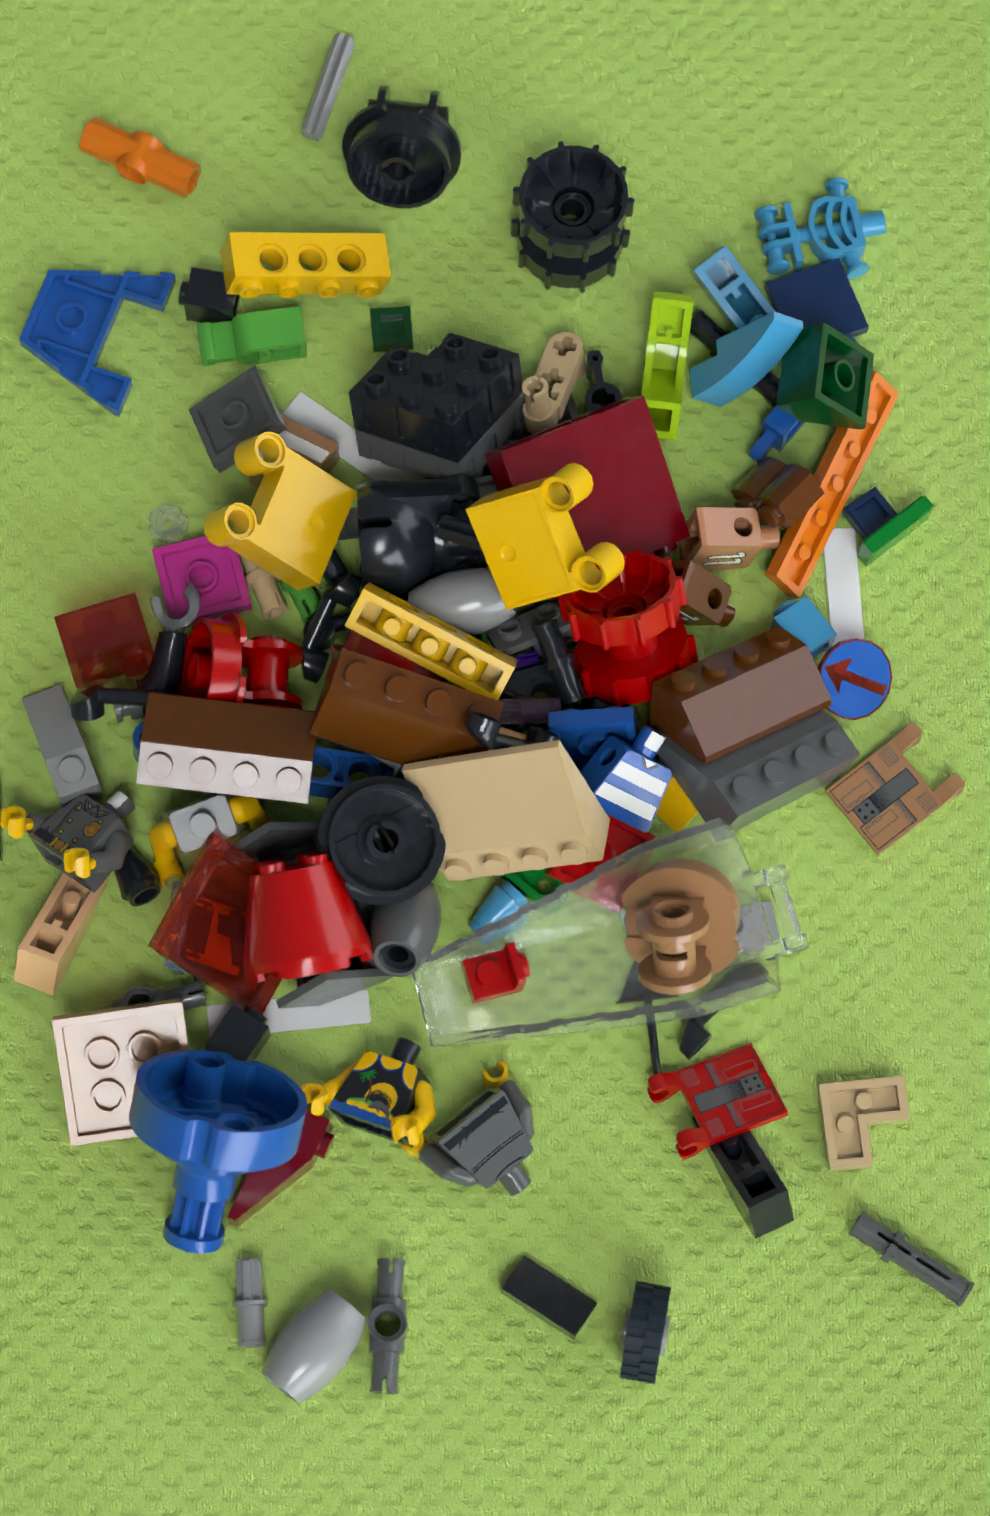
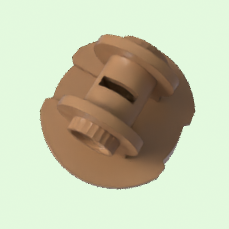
[622,858,741,995]

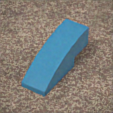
[689,311,803,407]

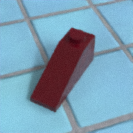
[227,1110,335,1228]

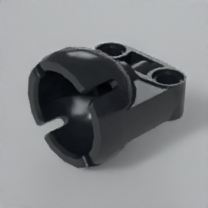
[357,474,485,599]

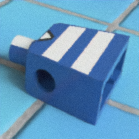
[580,724,672,833]

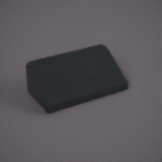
[500,1255,597,1340]

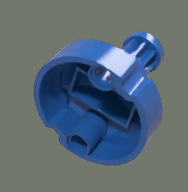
[129,1050,307,1254]

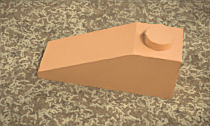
[14,873,108,996]

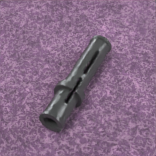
[849,1211,974,1307]

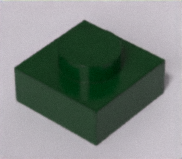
[370,306,413,352]

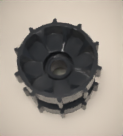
[511,141,634,293]

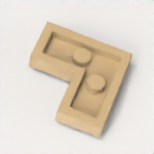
[817,1076,910,1172]

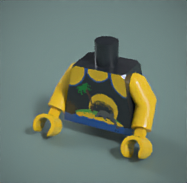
[300,1038,436,1148]

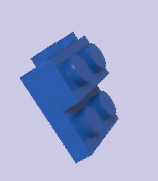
[548,706,639,772]

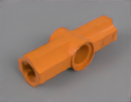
[79,117,201,198]

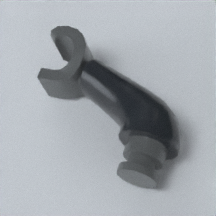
[113,582,200,723]

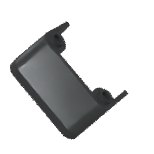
[220,822,394,1009]

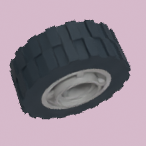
[620,1281,671,1384]

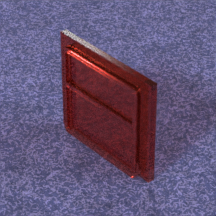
[148,832,283,1015]

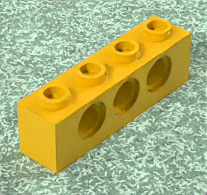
[220,232,391,298]
[344,582,518,700]

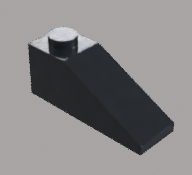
[692,1117,794,1239]

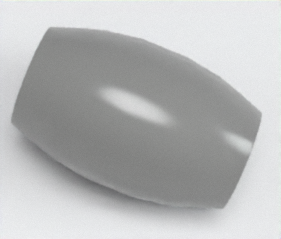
[408,567,516,636]
[261,1289,367,1404]

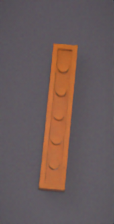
[765,371,899,598]

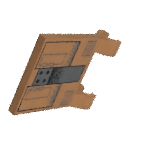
[825,723,965,856]

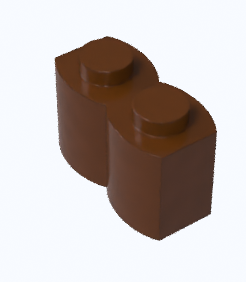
[731,457,824,528]

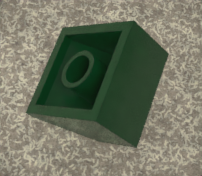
[776,322,874,429]

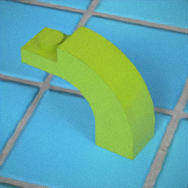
[640,291,694,440]

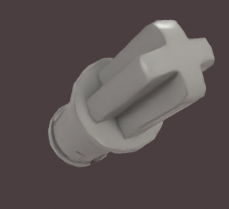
[233,1258,268,1348]

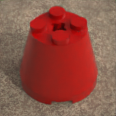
[243,851,374,983]

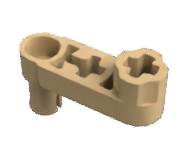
[522,332,586,434]

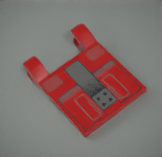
[648,1043,788,1159]

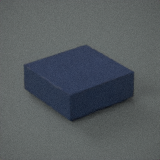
[842,487,897,540]

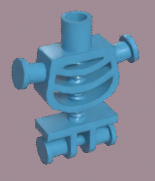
[754,178,886,279]

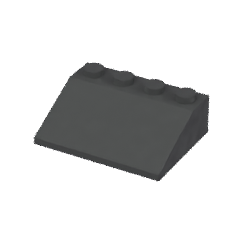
[657,710,860,840]

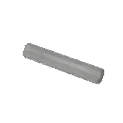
[302,33,354,141]

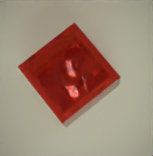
[54,592,153,689]

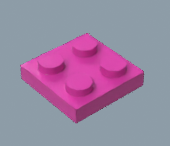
[152,529,252,626]

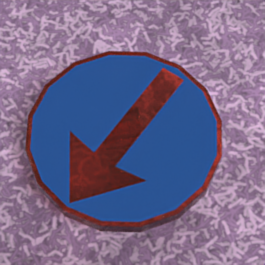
[818,637,892,720]

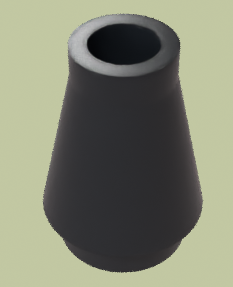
[114,846,161,907]

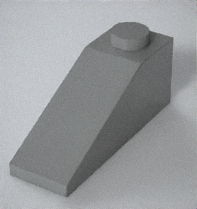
[22,684,104,807]

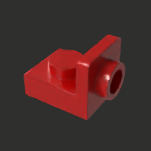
[460,941,530,1004]

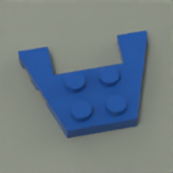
[19,270,176,417]

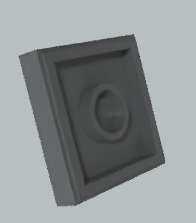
[189,365,287,473]

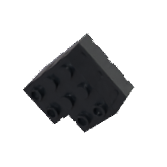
[349,333,525,479]

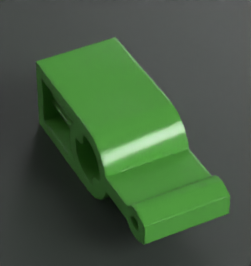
[197,306,307,366]

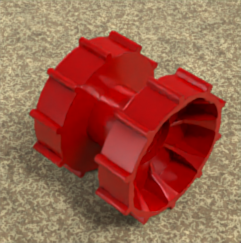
[557,548,699,707]

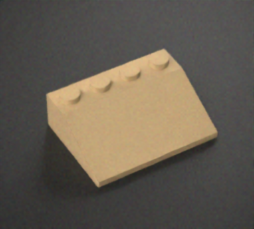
[402,740,610,882]

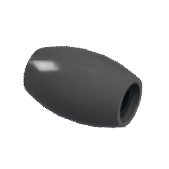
[370,882,441,977]

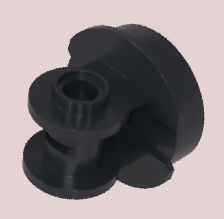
[342,85,462,209]
[317,776,446,905]

